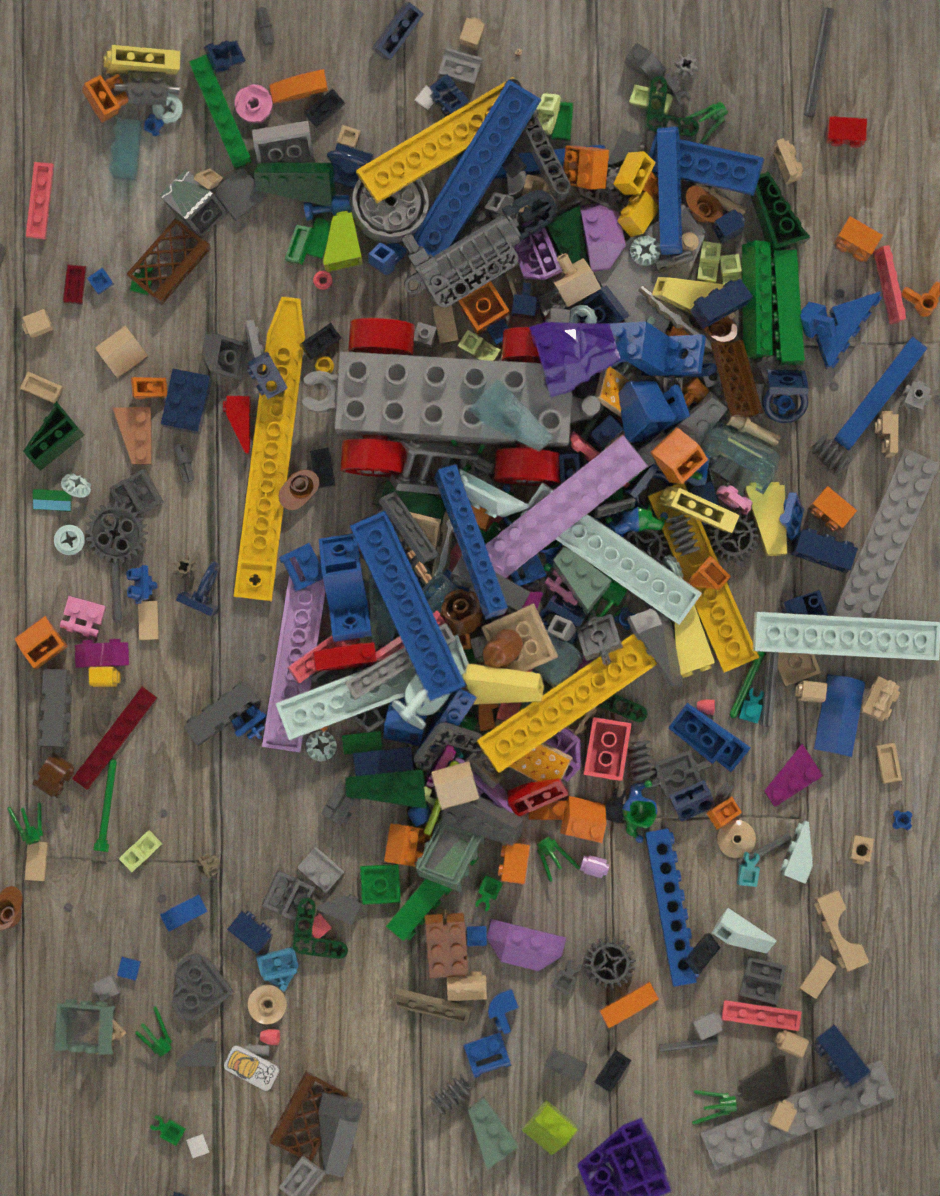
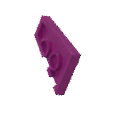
[764,744,823,807]

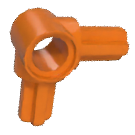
[901,281,940,317]
[681,377,709,408]

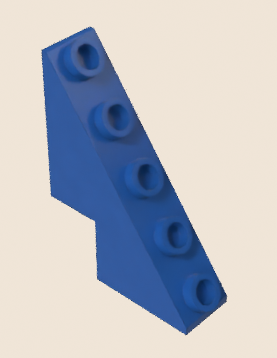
[814,291,882,369]
[414,689,477,757]

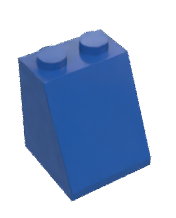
[618,381,676,442]
[383,697,427,746]

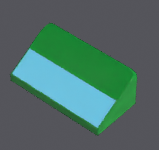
[32,489,72,512]

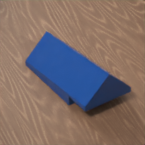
[814,674,865,757]
[668,703,751,772]

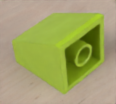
[323,211,363,272]
[522,1100,578,1155]

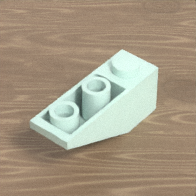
[781,821,813,884]
[712,908,777,953]

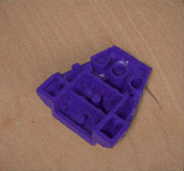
[529,322,620,398]
[577,1117,672,1196]

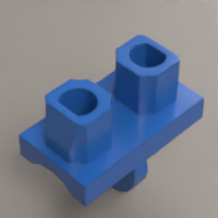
[127,565,158,604]
[231,705,267,739]

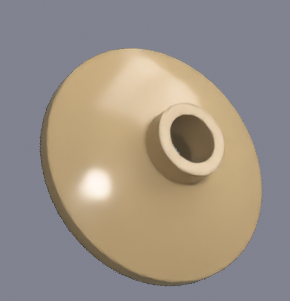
[717,820,756,858]
[248,985,287,1024]

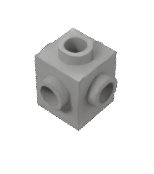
[485,192,516,219]
[902,381,932,412]

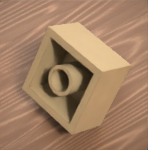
[550,253,601,307]

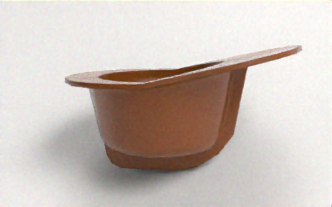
[686,186,723,223]
[704,316,737,342]
[278,469,319,510]
[483,629,523,669]
[0,886,22,931]

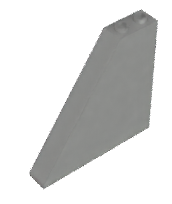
[589,204,705,334]

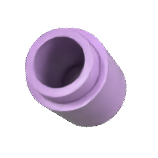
[580,855,609,878]

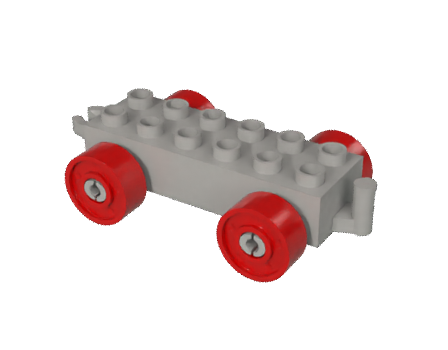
[302,318,600,486]

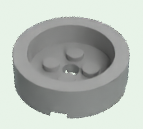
[350,178,429,243]

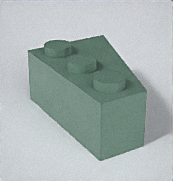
[553,546,611,615]
[468,1096,519,1170]

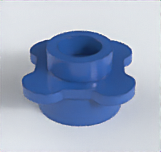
[144,114,164,137]
[773,395,796,415]
[614,607,636,630]
[892,810,912,830]

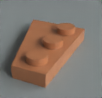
[113,407,152,465]

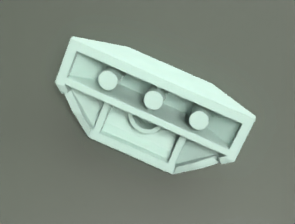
[459,469,530,518]

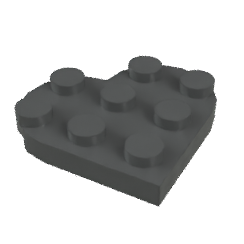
[172,953,234,1021]

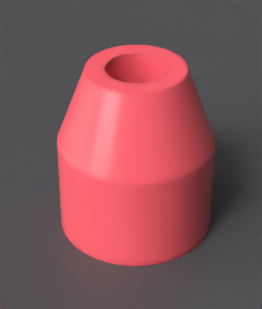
[697,699,715,715]
[260,1029,280,1046]

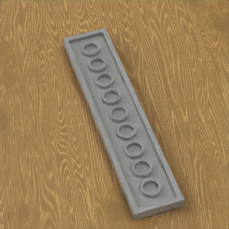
[832,449,940,618]
[700,1060,896,1170]

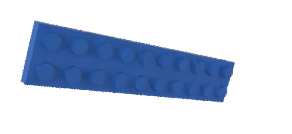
[414,80,541,256]
[350,511,466,702]

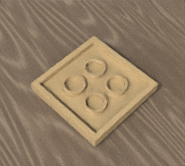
[481,604,558,672]

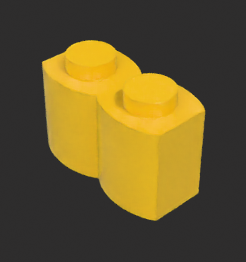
[89,667,121,687]

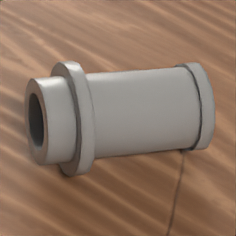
[245,1044,269,1057]

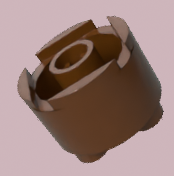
[441,589,483,636]
[32,752,75,798]

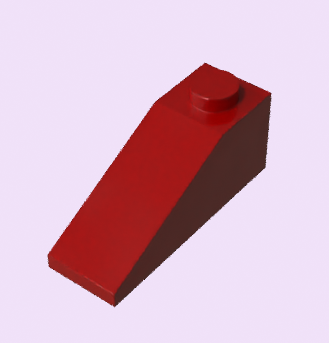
[223,396,251,455]
[312,643,377,671]
[508,778,569,817]

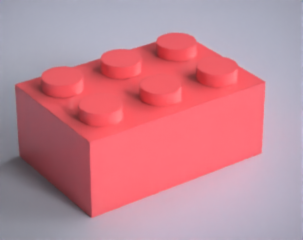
[583,717,632,781]

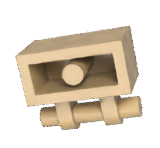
[860,676,900,722]
[447,971,487,1001]

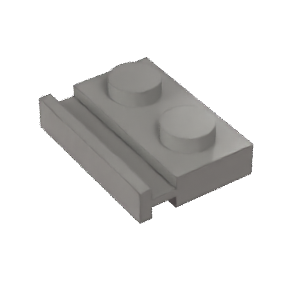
[438,47,482,86]
[245,320,264,360]
[297,846,345,893]
[279,1156,325,1196]

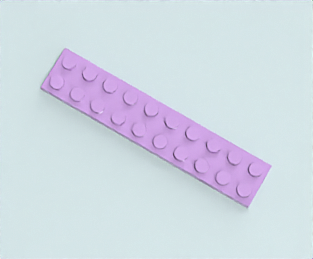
[485,435,648,578]
[262,557,326,753]

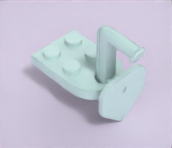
[392,674,463,729]

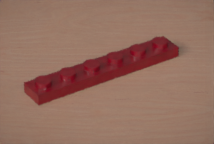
[72,686,157,790]

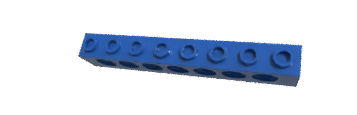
[434,464,508,619]
[644,828,699,987]

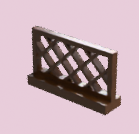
[126,218,211,306]
[710,340,763,418]
[269,1071,348,1161]

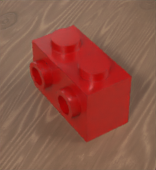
[826,116,867,148]

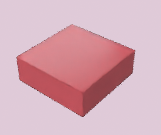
[305,913,332,938]

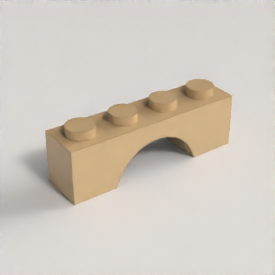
[814,890,869,972]

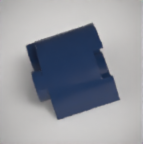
[204,40,246,73]
[429,74,469,117]

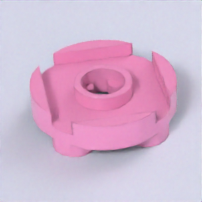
[234,84,273,123]
[716,485,753,515]

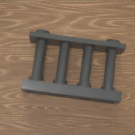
[389,440,478,495]
[360,492,438,576]

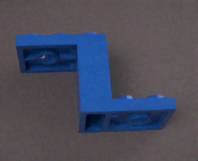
[610,321,706,376]
[318,533,372,642]

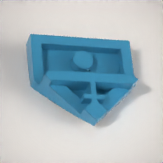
[256,947,299,992]

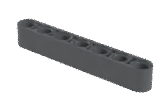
[505,78,570,201]

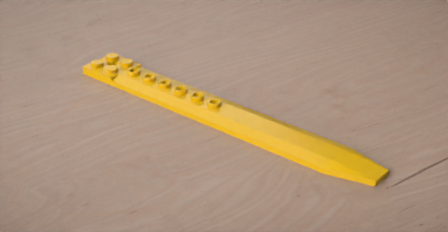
[233,297,305,602]

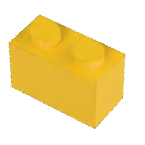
[613,151,656,195]
[617,191,659,237]

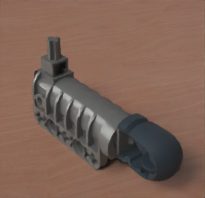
[402,190,556,308]

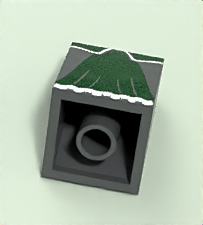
[159,169,228,238]

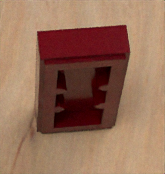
[63,264,87,305]

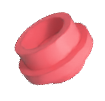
[313,271,332,290]

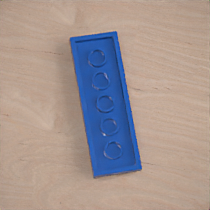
[649,134,764,196]

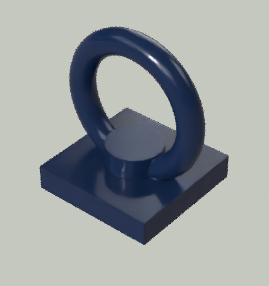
[327,143,373,189]
[763,370,809,423]
[622,464,674,516]
[176,561,220,616]
[538,592,586,651]

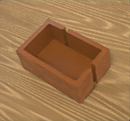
[425,913,468,978]

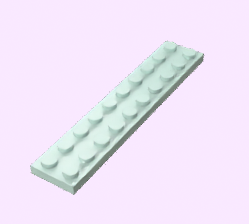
[521,483,702,625]
[753,612,940,660]
[276,635,469,740]

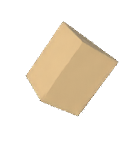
[95,326,148,378]
[432,761,479,809]

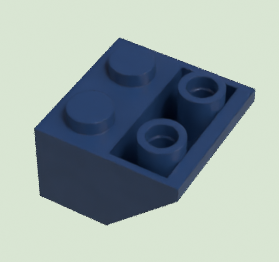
[780,590,829,616]

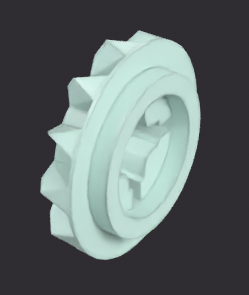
[152,94,183,124]
[630,235,661,266]
[569,305,597,324]
[61,473,91,497]
[54,525,85,555]
[662,555,684,579]
[306,731,337,761]

